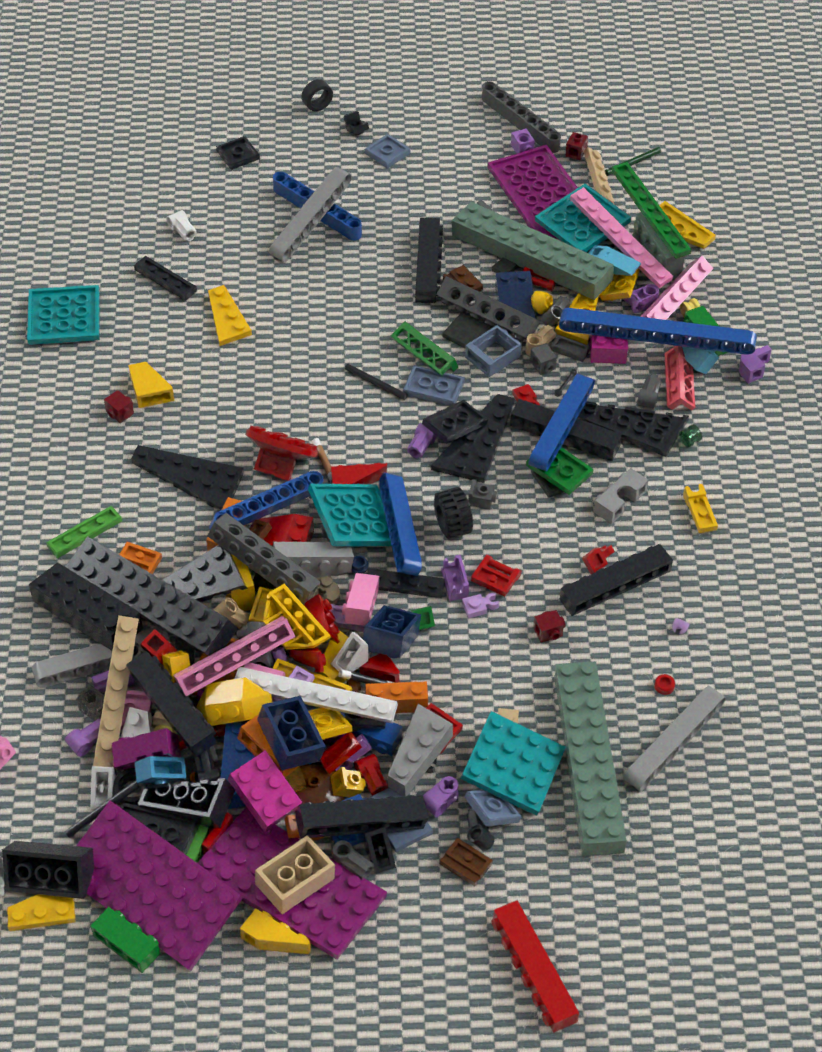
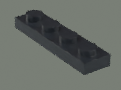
[134,256,197,301]
[367,568,445,599]

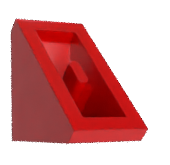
[359,653,400,683]

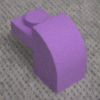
[739,345,772,384]

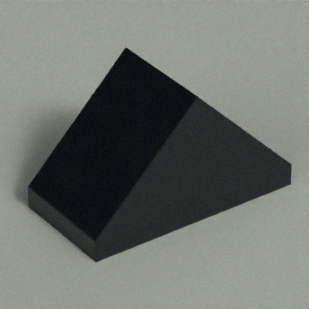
[364,826,396,874]

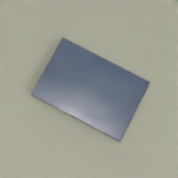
[403,365,465,406]
[369,788,433,852]

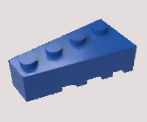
[220,720,254,809]

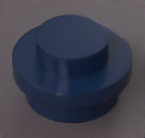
[351,556,369,574]

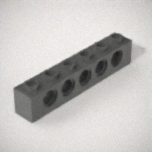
[436,276,539,342]
[207,513,321,605]

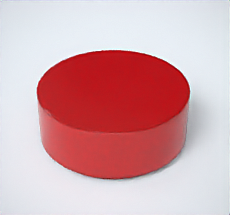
[654,674,675,695]

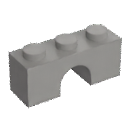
[594,468,648,524]

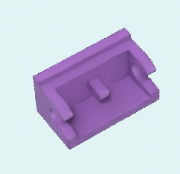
[441,555,469,601]

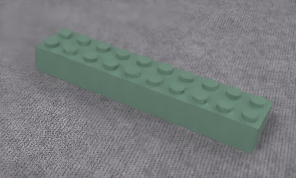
[451,202,614,300]
[554,661,627,856]

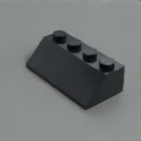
[2,841,94,899]

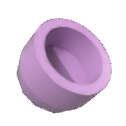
[672,618,690,634]

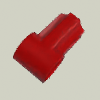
[354,754,388,796]

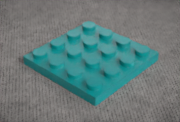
[535,183,631,252]
[27,285,100,345]
[308,484,392,546]
[460,711,566,816]

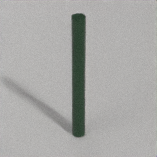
[605,147,661,176]

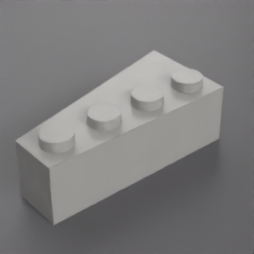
[273,542,354,578]
[387,704,453,797]

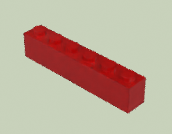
[491,900,579,1033]

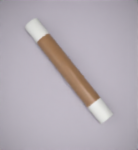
[312,438,331,483]

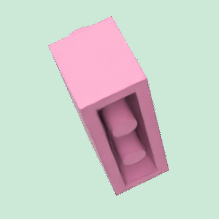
[342,573,379,626]

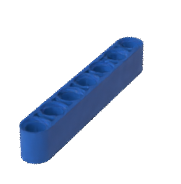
[273,172,362,241]
[528,373,595,471]
[209,471,323,529]
[379,472,422,576]

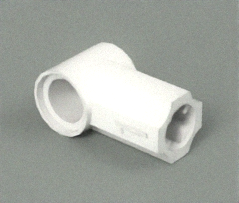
[166,210,197,242]

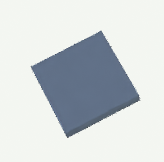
[364,134,411,169]
[465,790,522,826]

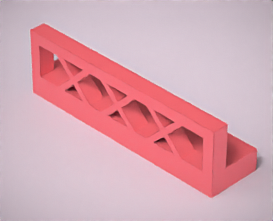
[665,346,695,411]

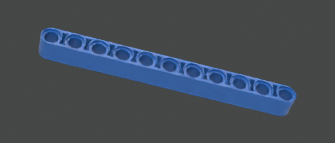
[559,308,757,355]

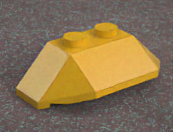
[263,584,331,650]
[197,677,272,726]

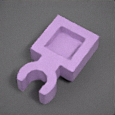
[462,593,499,619]

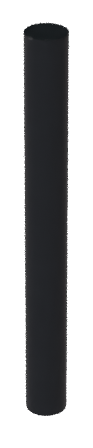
[345,363,408,400]
[65,781,140,838]

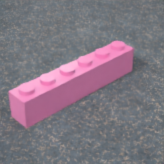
[640,256,713,320]
[173,617,296,696]

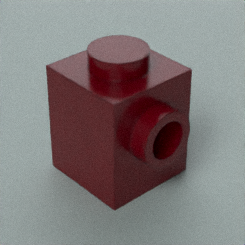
[565,132,588,160]
[104,390,134,423]
[533,610,566,643]

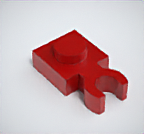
[512,384,540,406]

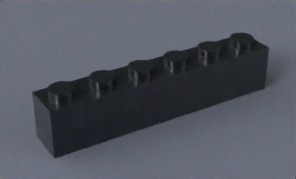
[415,218,443,303]
[510,399,622,461]
[559,544,673,616]
[126,651,217,757]
[295,795,429,838]

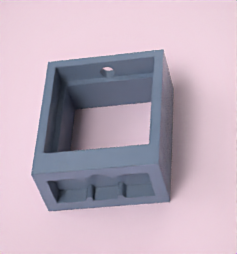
[465,325,522,377]

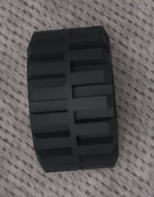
[434,487,473,539]

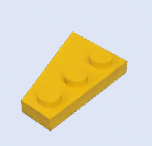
[7,894,76,931]

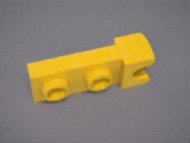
[683,484,718,533]

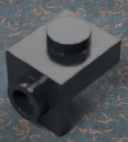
[343,111,369,135]

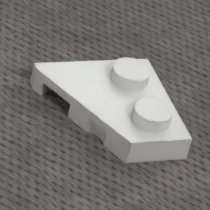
[120,707,153,738]

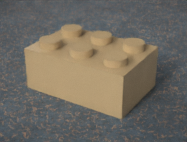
[255,835,335,914]

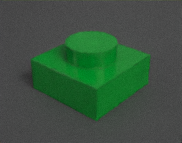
[411,606,435,630]

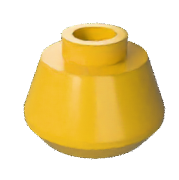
[531,291,553,314]

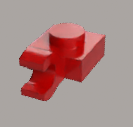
[582,545,615,574]

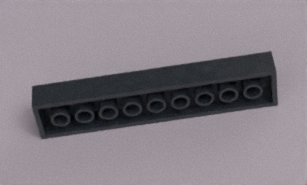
[65,536,238,657]

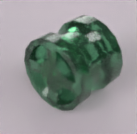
[679,424,702,447]

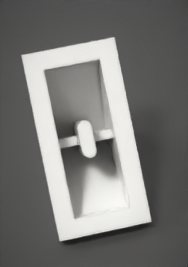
[331,632,368,672]
[90,766,116,809]

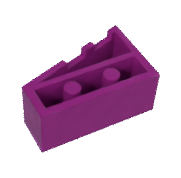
[112,728,181,771]

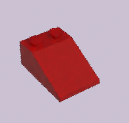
[258,514,314,547]

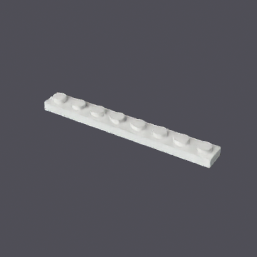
[235,667,398,723]

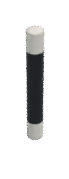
[339,669,394,684]

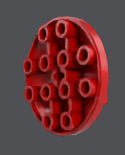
[245,425,318,481]

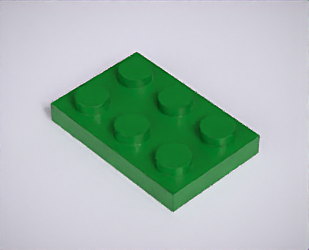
[526,447,594,495]

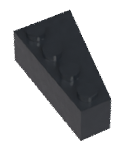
[138,778,235,828]

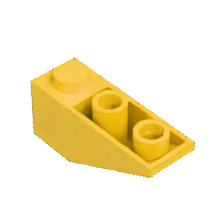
[240,908,311,954]

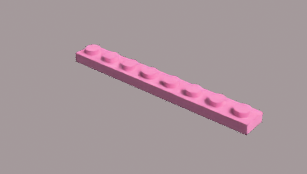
[570,187,673,288]

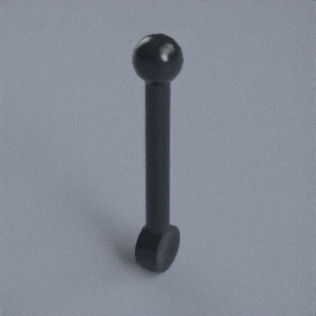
[555,369,577,397]
[287,657,316,673]

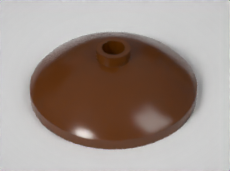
[286,762,346,813]

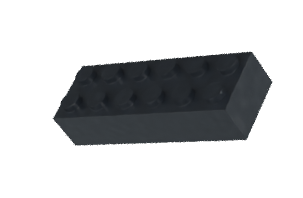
[29,562,143,651]

